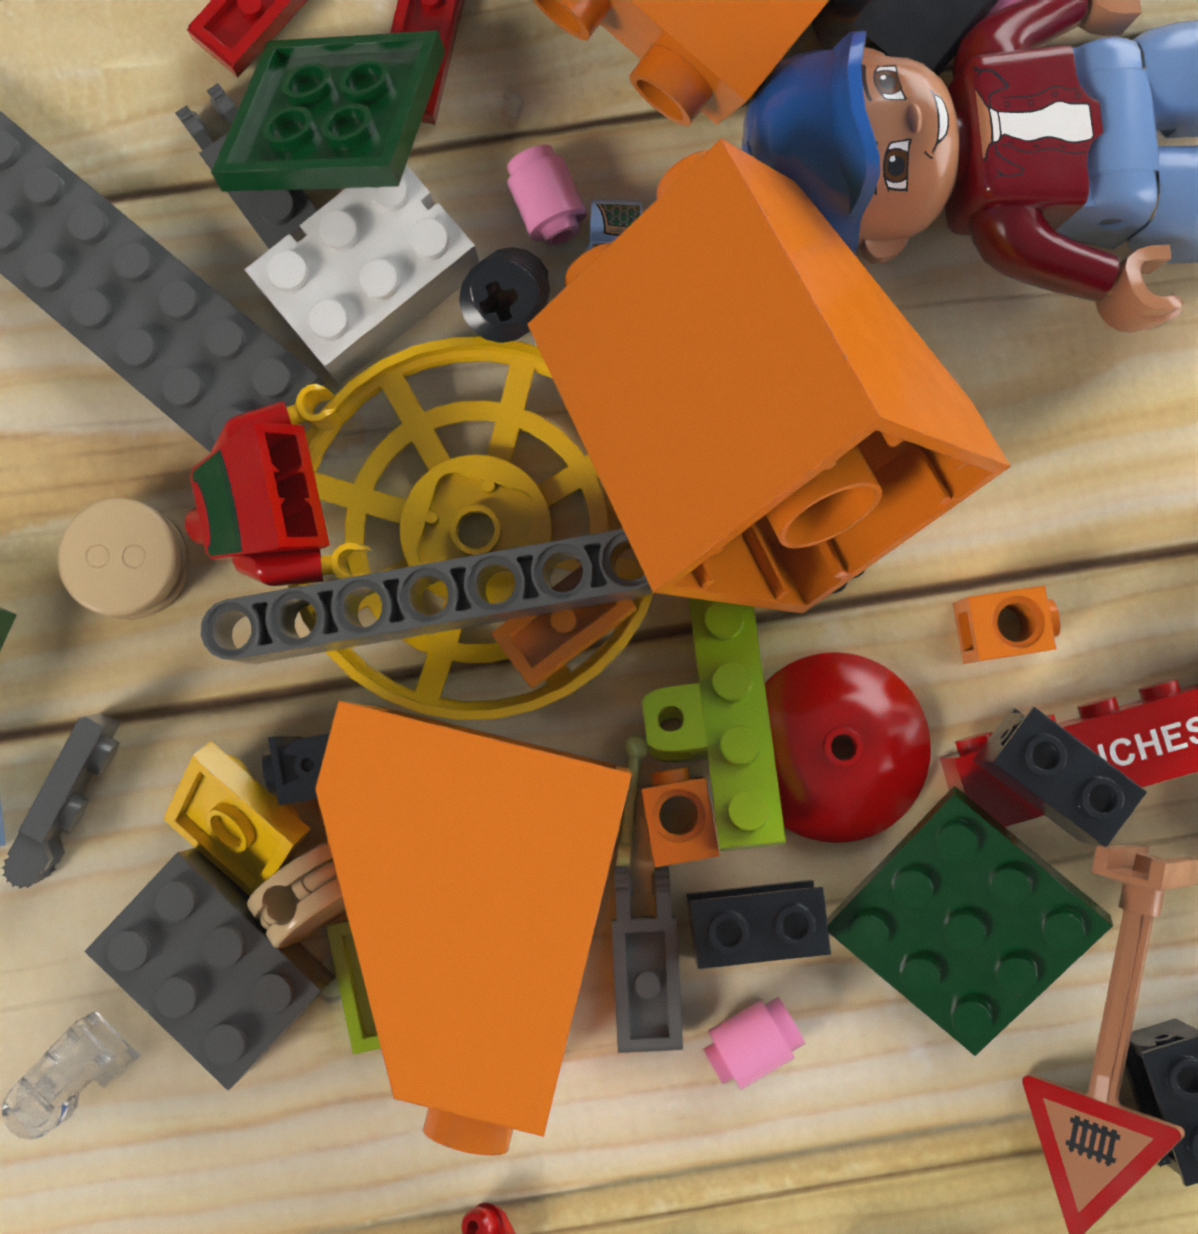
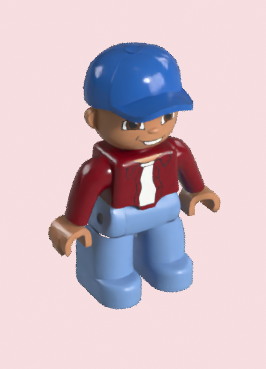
[741,0,1198,333]

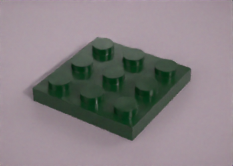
[211,30,445,192]
[827,786,1113,1056]

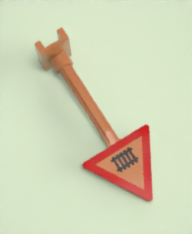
[1022,843,1198,1234]

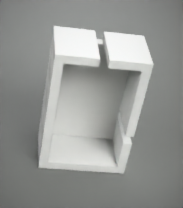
[244,165,479,385]

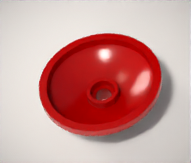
[764,652,931,843]

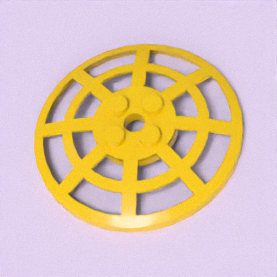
[288,336,654,720]

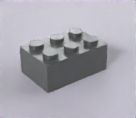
[84,848,336,1091]

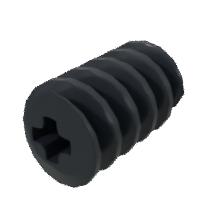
[459,247,550,343]

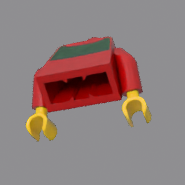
[185,384,372,587]

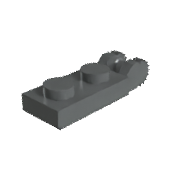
[175,83,317,249]
[2,713,121,889]
[612,865,683,1053]

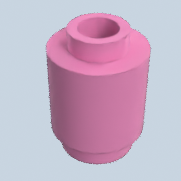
[507,145,587,246]
[703,997,806,1090]

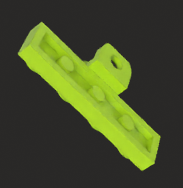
[642,598,786,852]

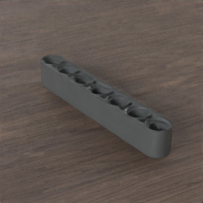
[200,529,653,664]

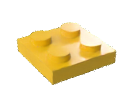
[163,740,311,896]

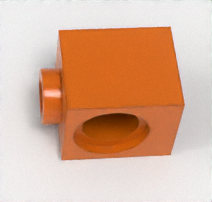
[953,585,1061,664]
[640,766,720,867]

